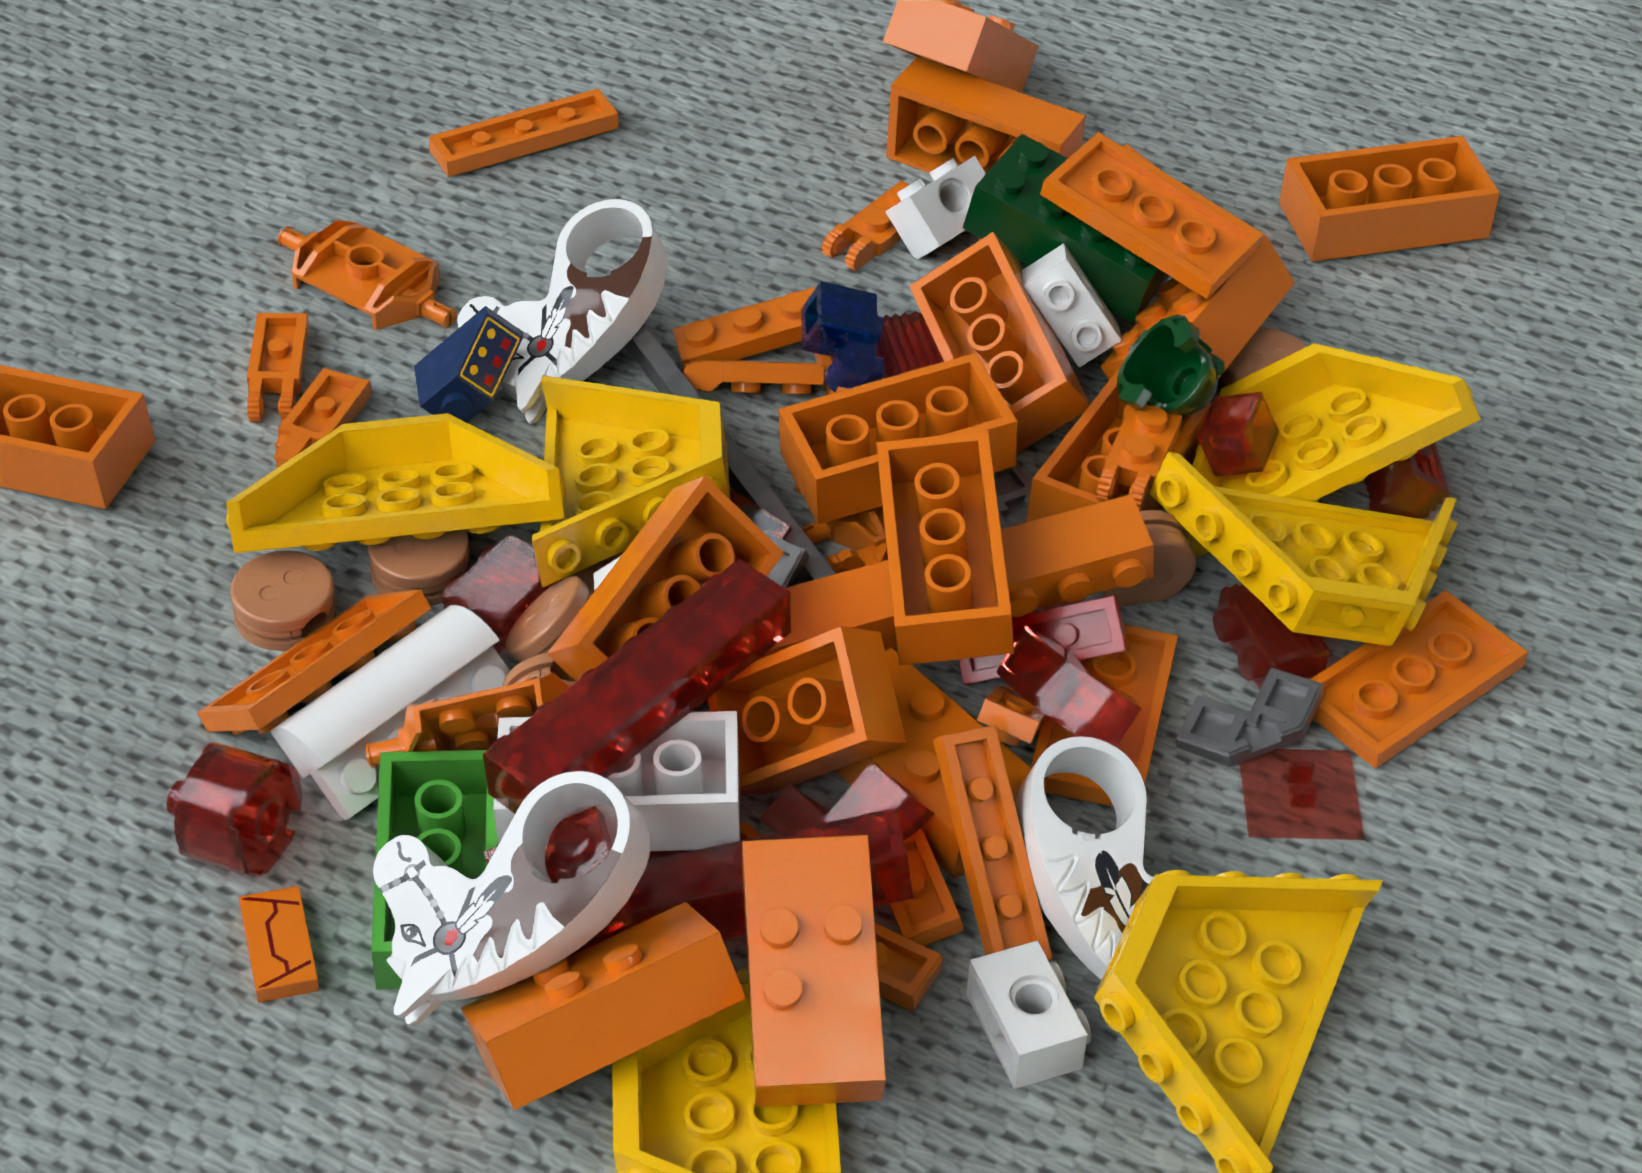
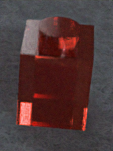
[1197,392,1279,477]

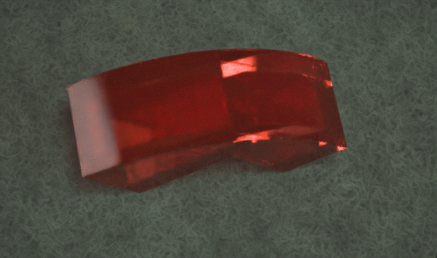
[996,625,1142,747]
[759,762,935,856]

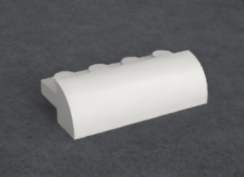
[270,605,510,820]

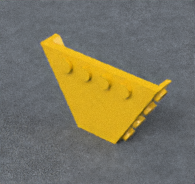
[1185,343,1481,557]
[532,375,730,588]
[226,413,566,553]
[1149,452,1458,646]
[1094,870,1383,1173]
[612,967,841,1173]

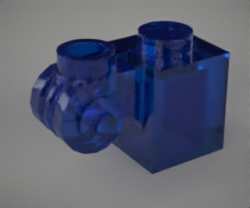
[801,281,884,392]

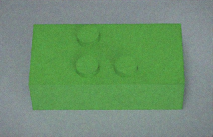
[371,750,498,990]

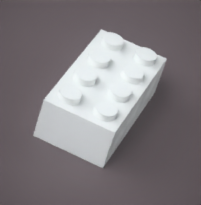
[493,711,740,854]

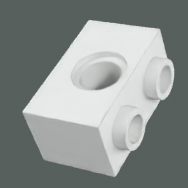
[885,156,986,259]
[1022,243,1122,367]
[966,940,1091,1089]

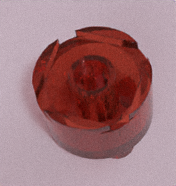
[166,742,302,876]

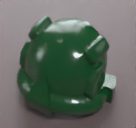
[1116,314,1225,421]

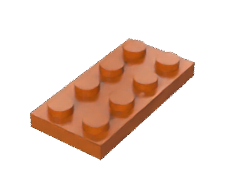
[1040,132,1264,299]
[197,589,432,735]
[1310,590,1528,769]
[1030,624,1178,807]

